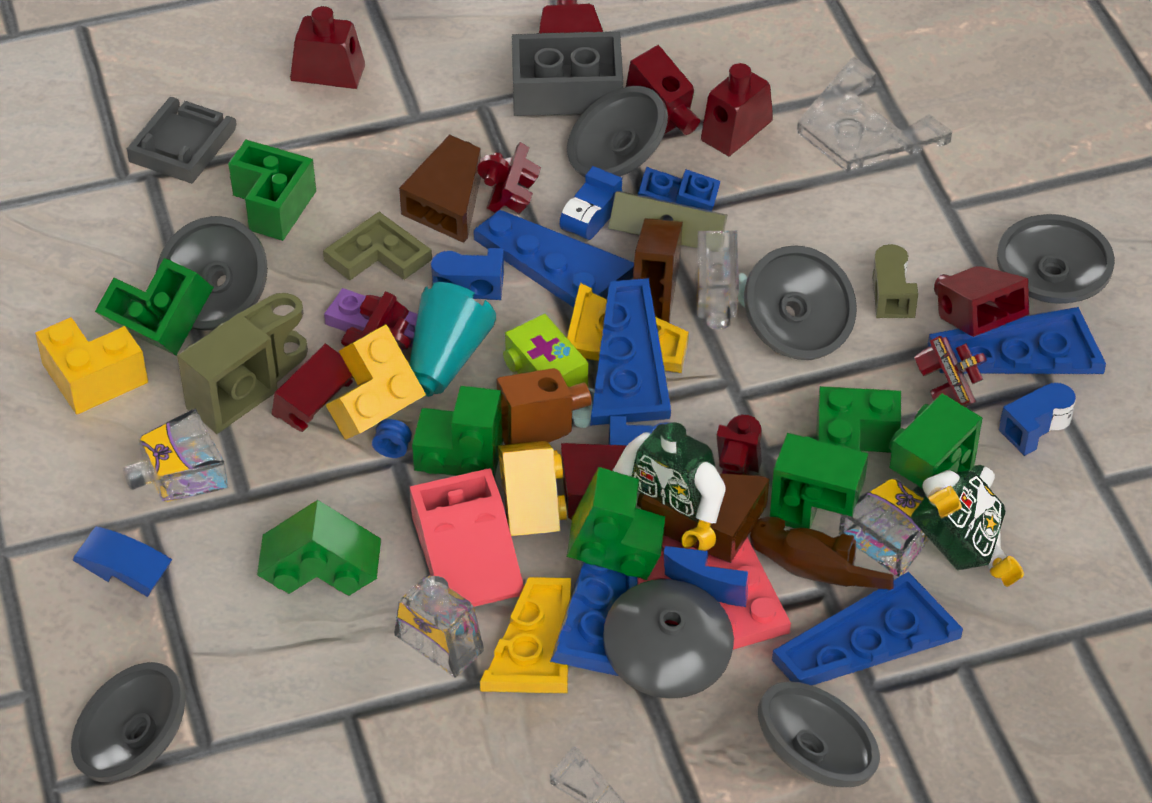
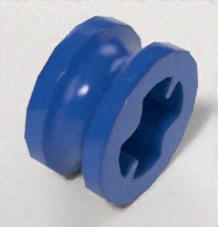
[372,419,412,458]

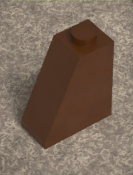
[399,134,481,243]
[633,218,683,323]
[637,471,769,563]

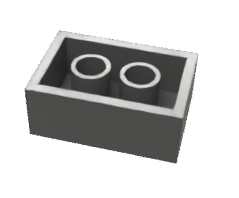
[512,32,623,116]

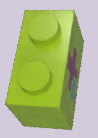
[503,313,588,387]

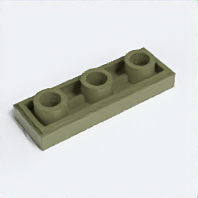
[608,191,728,253]

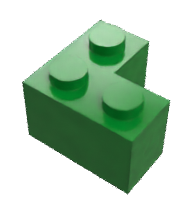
[228,139,316,241]
[95,258,214,356]
[412,386,503,479]
[816,386,901,453]
[889,393,983,489]
[770,433,868,529]
[566,467,665,580]
[257,499,381,596]

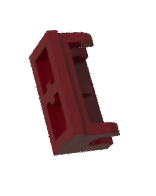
[272,343,354,432]

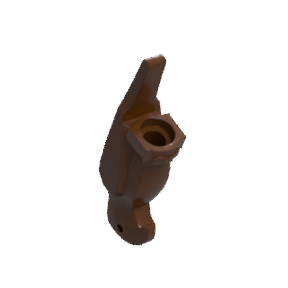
[750,516,894,590]

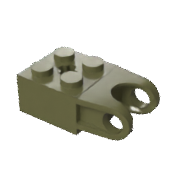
[177,293,308,434]

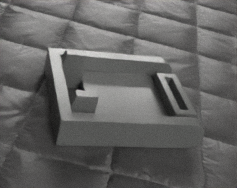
[126,97,236,184]

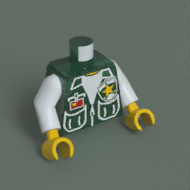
[613,422,726,551]
[910,465,1024,587]

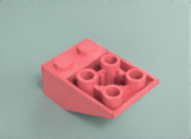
[410,468,524,613]

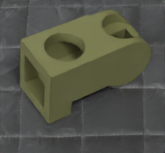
[872,244,918,318]

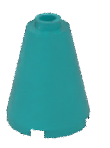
[409,282,496,397]

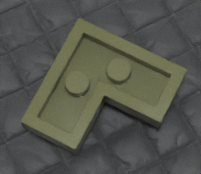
[323,212,432,280]

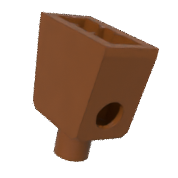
[497,368,592,445]

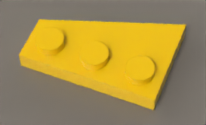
[567,283,689,373]
[480,577,571,693]

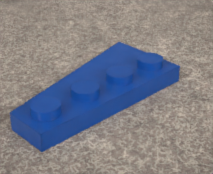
[474,210,634,308]
[590,278,671,426]
[928,307,1106,374]
[550,562,637,676]
[772,572,963,686]

